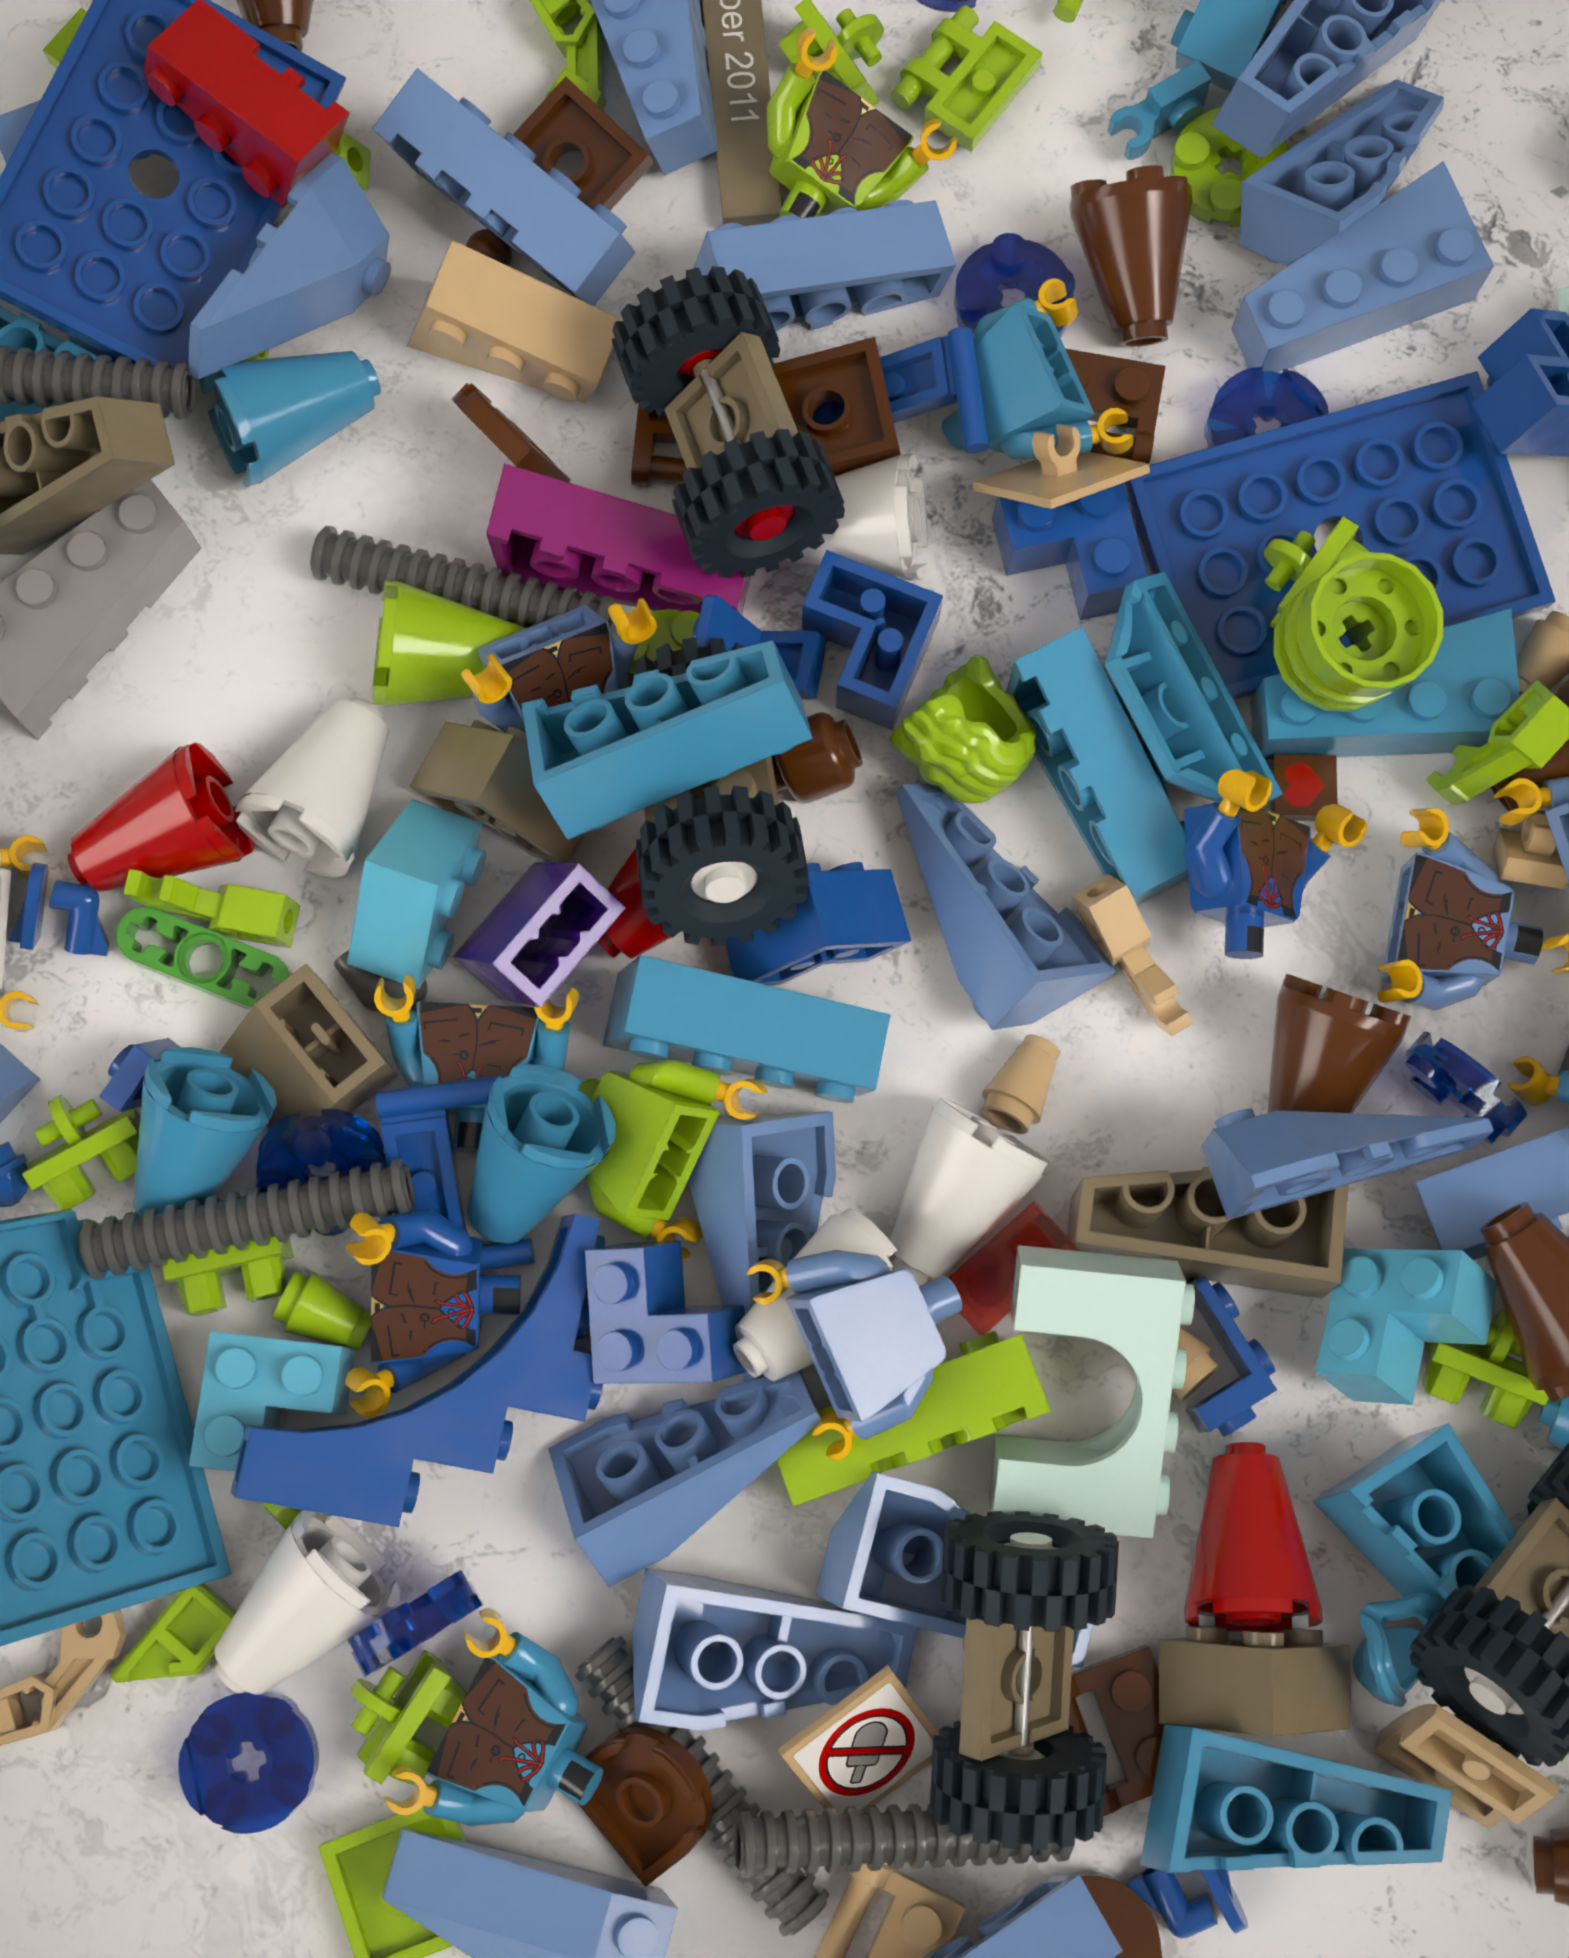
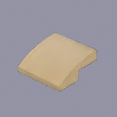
[1373,1704,1559,1830]

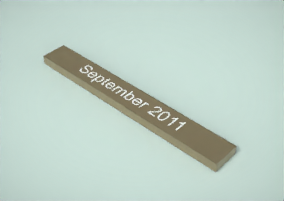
[702,0,782,226]

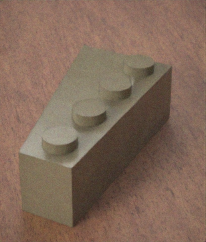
[0,396,175,555]

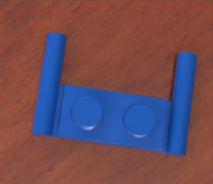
[812,327,989,476]
[375,1074,535,1271]

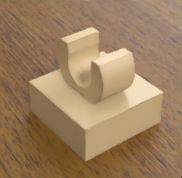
[1493,810,1568,890]

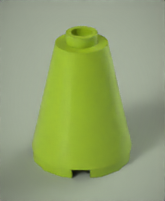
[372,580,526,707]

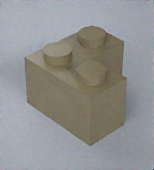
[409,720,584,863]
[1159,1625,1351,1737]

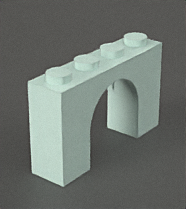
[989,1245,1195,1539]

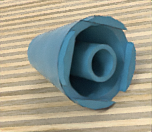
[200,351,381,487]
[133,1047,277,1217]
[468,1064,616,1244]

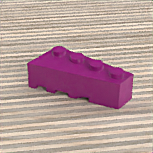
[486,463,751,615]

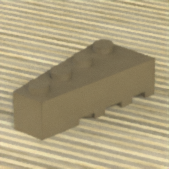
[1065,1167,1349,1299]

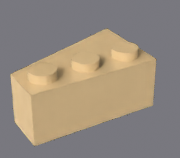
[407,240,623,404]

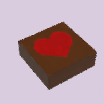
[1270,754,1338,821]

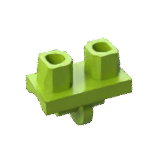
[778,0,884,106]
[1264,516,1369,629]
[22,1095,140,1210]
[162,1237,294,1316]
[1422,1309,1549,1429]
[350,1649,467,1786]

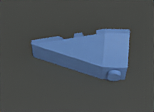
[188,152,391,380]
[1201,1108,1494,1220]
[689,1111,836,1382]
[548,1371,821,1587]
[814,1472,1093,1668]

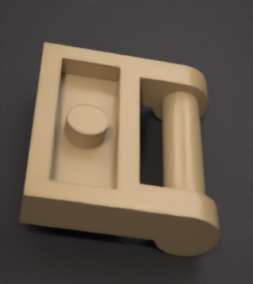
[814,1863,966,1958]

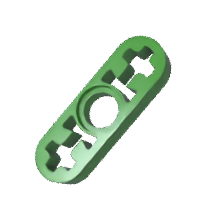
[116,907,293,1010]

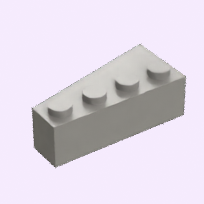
[0,479,201,740]

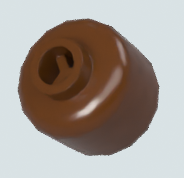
[771,712,863,804]

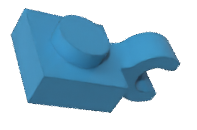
[1107,60,1212,160]

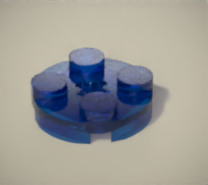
[954,233,1075,338]
[1204,367,1329,448]
[1405,1031,1527,1144]
[256,1109,387,1236]
[348,1570,484,1678]
[178,1691,319,1834]

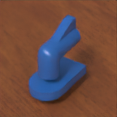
[8,862,109,956]
[1127,1868,1249,1939]

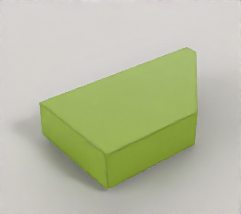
[109,1583,237,1683]

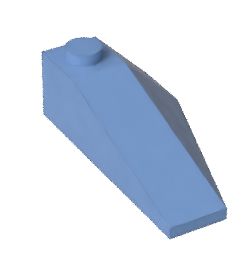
[1240,79,1444,266]
[895,783,1116,1030]
[632,1568,917,1731]
[382,1827,678,1958]

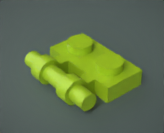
[891,5,1043,152]

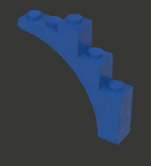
[230,1214,605,1527]

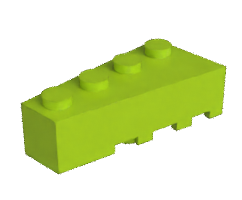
[777,1330,1051,1507]

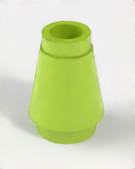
[272,1271,371,1351]

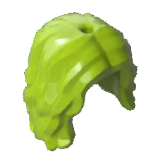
[889,654,1037,803]

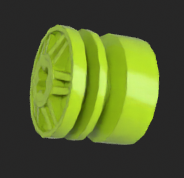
[1274,552,1443,712]

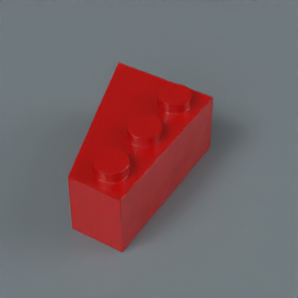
[143,0,350,208]

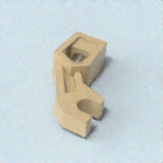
[1071,874,1193,1036]
[0,1609,127,1746]

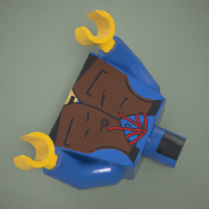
[1184,769,1367,959]
[345,1209,521,1418]

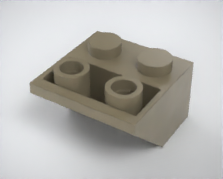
[219,964,398,1155]

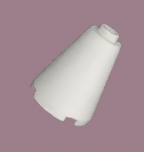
[784,454,928,581]
[235,698,389,878]
[889,1097,1050,1285]
[733,1208,910,1381]
[214,1510,400,1695]

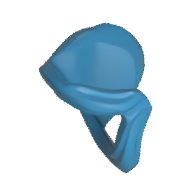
[1353,1592,1442,1707]

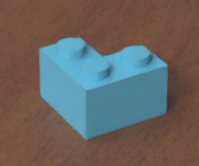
[347,799,486,989]
[1315,1248,1497,1405]
[189,1331,356,1471]

